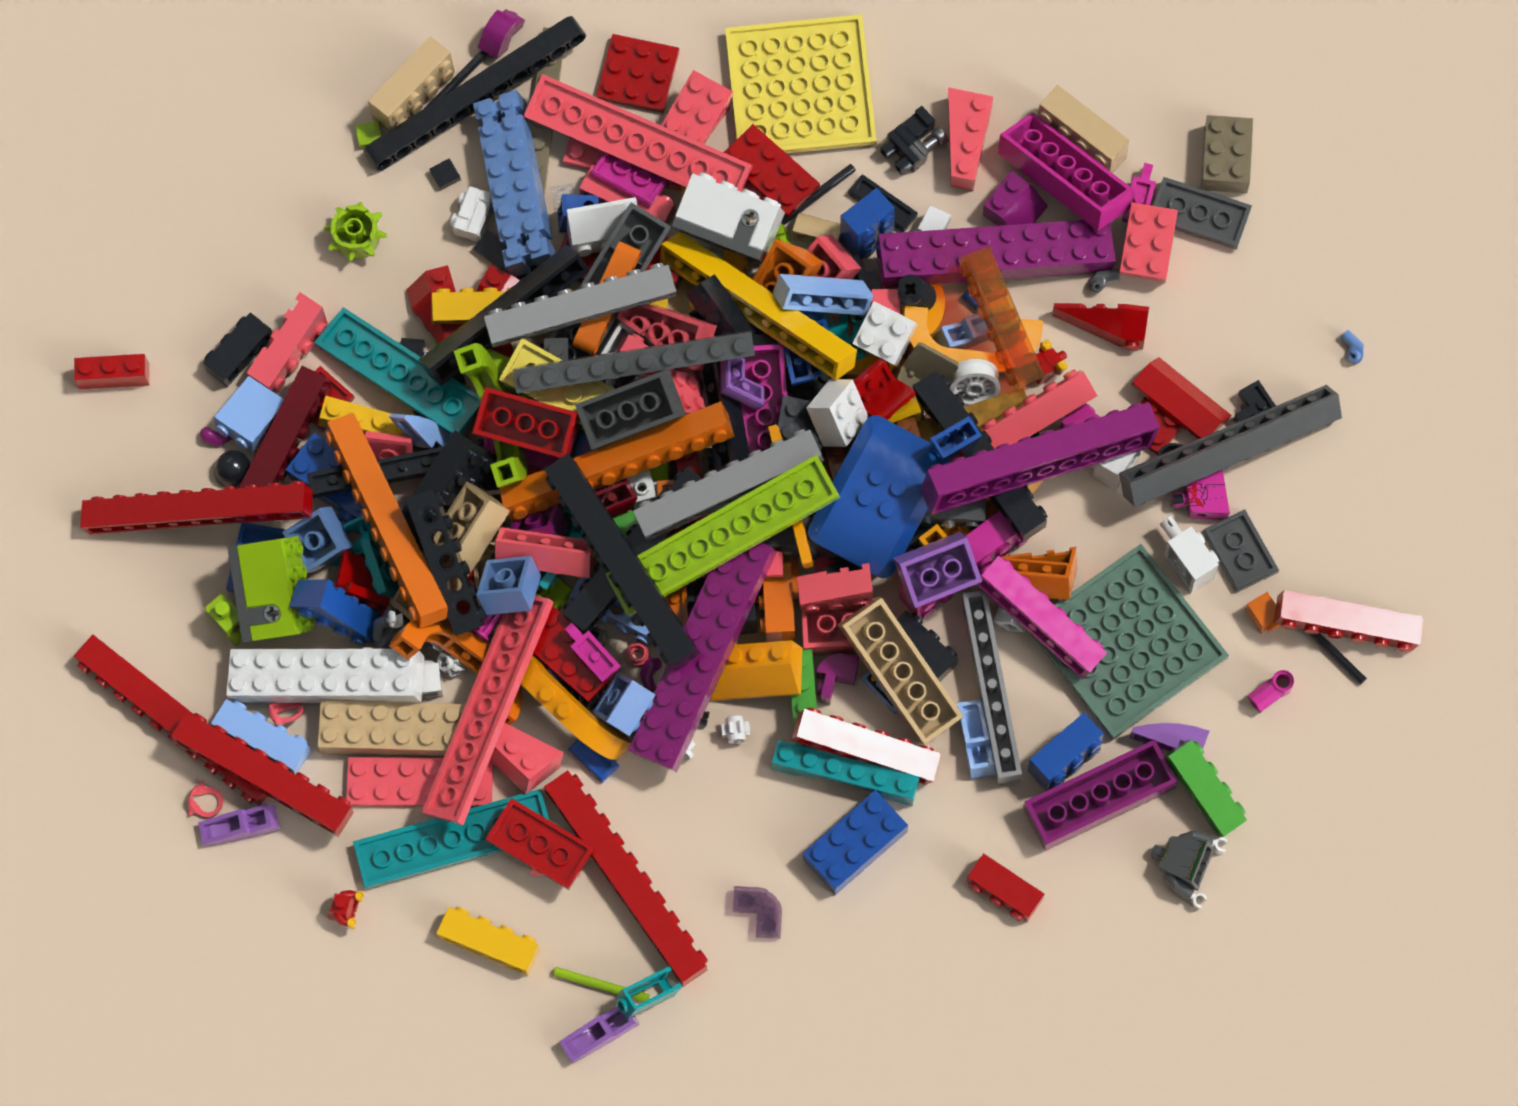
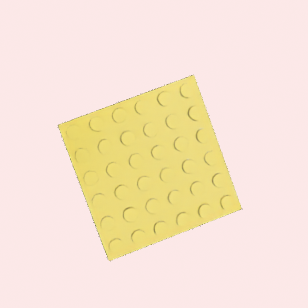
[725,14,877,154]

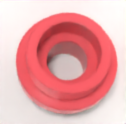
[625,643,649,667]

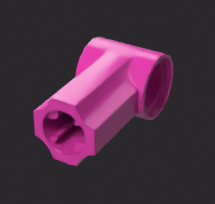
[1247,670,1294,713]

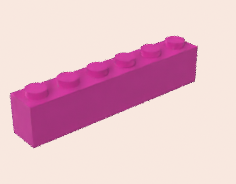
[976,556,1107,680]

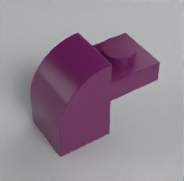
[477,9,525,58]
[816,653,859,705]

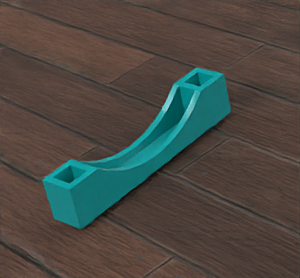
[772,740,919,806]

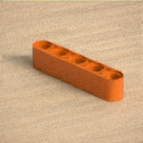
[572,241,642,355]

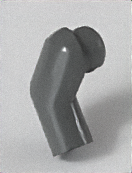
[1089,269,1120,293]

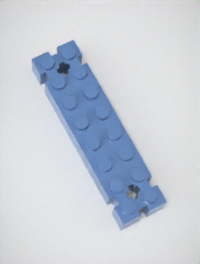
[473,90,555,277]

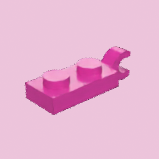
[1122,163,1156,223]
[565,623,621,683]

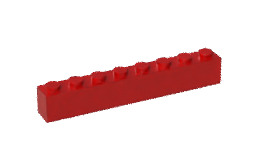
[171,712,354,837]

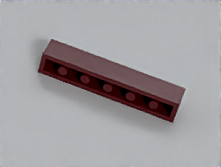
[239,366,331,488]

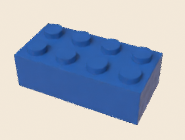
[286,433,393,518]
[803,790,908,895]

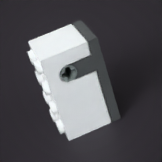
[672,172,785,263]

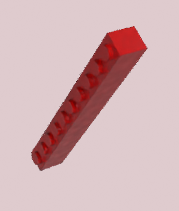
[80,481,313,535]
[74,634,268,806]
[544,770,708,987]

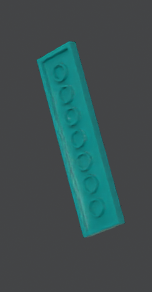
[314,307,481,435]
[353,789,550,889]

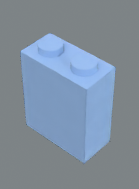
[214,376,284,452]

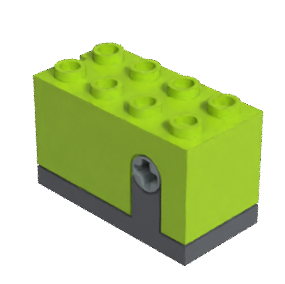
[227,536,315,642]

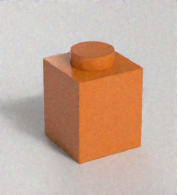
[1245,592,1280,634]

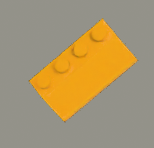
[710,640,803,701]

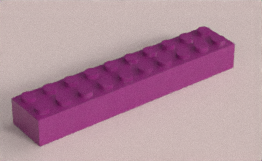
[875,220,1116,288]
[920,402,1160,515]
[628,543,777,773]

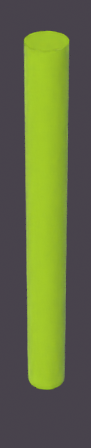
[554,967,650,1002]

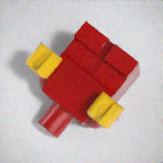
[1025,339,1068,385]
[327,890,365,929]

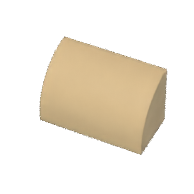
[792,213,840,244]

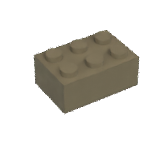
[1201,115,1253,193]

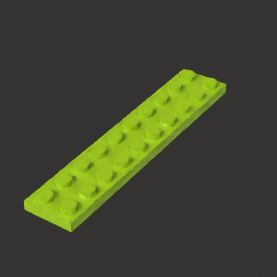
[606,454,841,617]

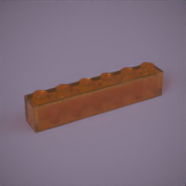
[959,246,1045,390]

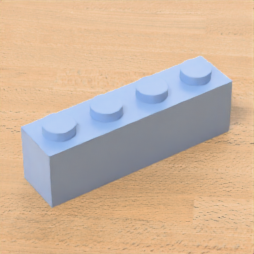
[773,274,874,315]
[211,699,311,775]

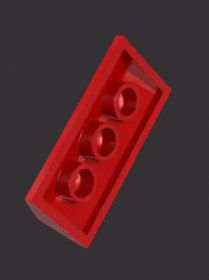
[1131,357,1232,439]

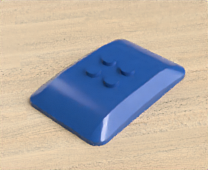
[807,415,951,579]

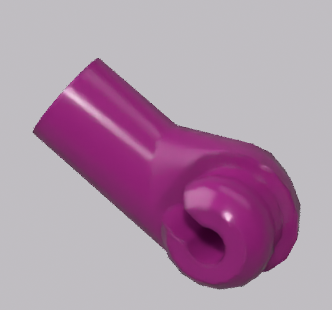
[200,427,232,447]
[640,657,662,692]

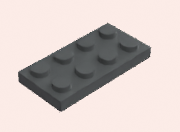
[1153,177,1252,250]

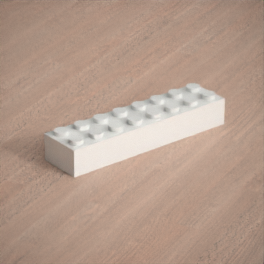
[226,649,425,703]

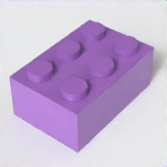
[893,532,982,608]

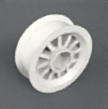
[949,359,1001,407]

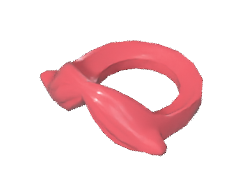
[268,703,304,725]
[187,781,223,818]

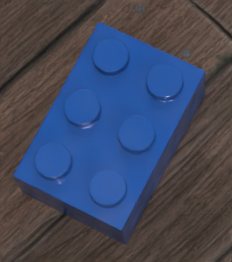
[840,188,895,259]
[1028,713,1104,791]

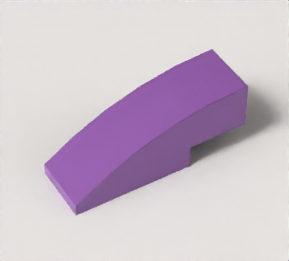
[1130,723,1210,752]
[198,804,280,846]
[559,1006,640,1063]

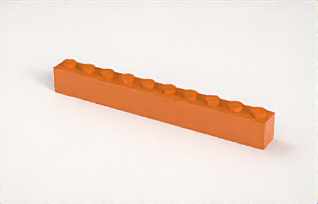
[499,402,735,522]
[324,413,448,628]

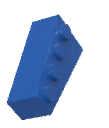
[289,579,383,645]

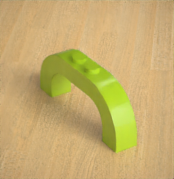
[454,343,527,488]

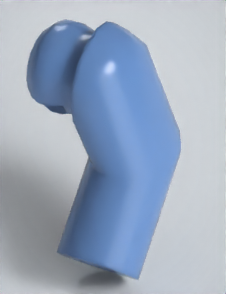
[1341,330,1364,363]

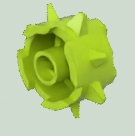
[323,202,387,262]

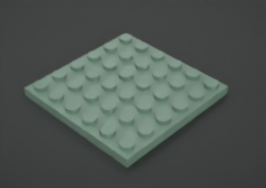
[1030,544,1229,740]

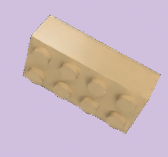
[368,36,455,131]
[1038,85,1130,173]

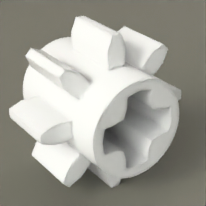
[437,651,466,676]
[721,716,750,744]

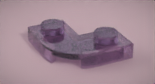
[733,886,782,939]

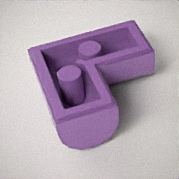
[720,358,764,410]

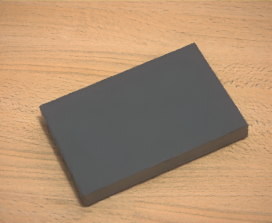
[1202,509,1279,593]

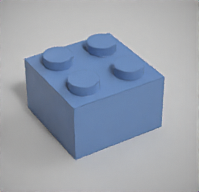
[282,506,355,573]
[476,556,541,615]
[592,672,655,736]

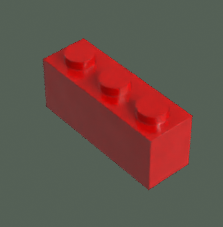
[74,354,150,389]
[966,853,1045,923]

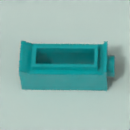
[615,966,683,1020]

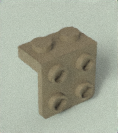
[896,342,959,388]

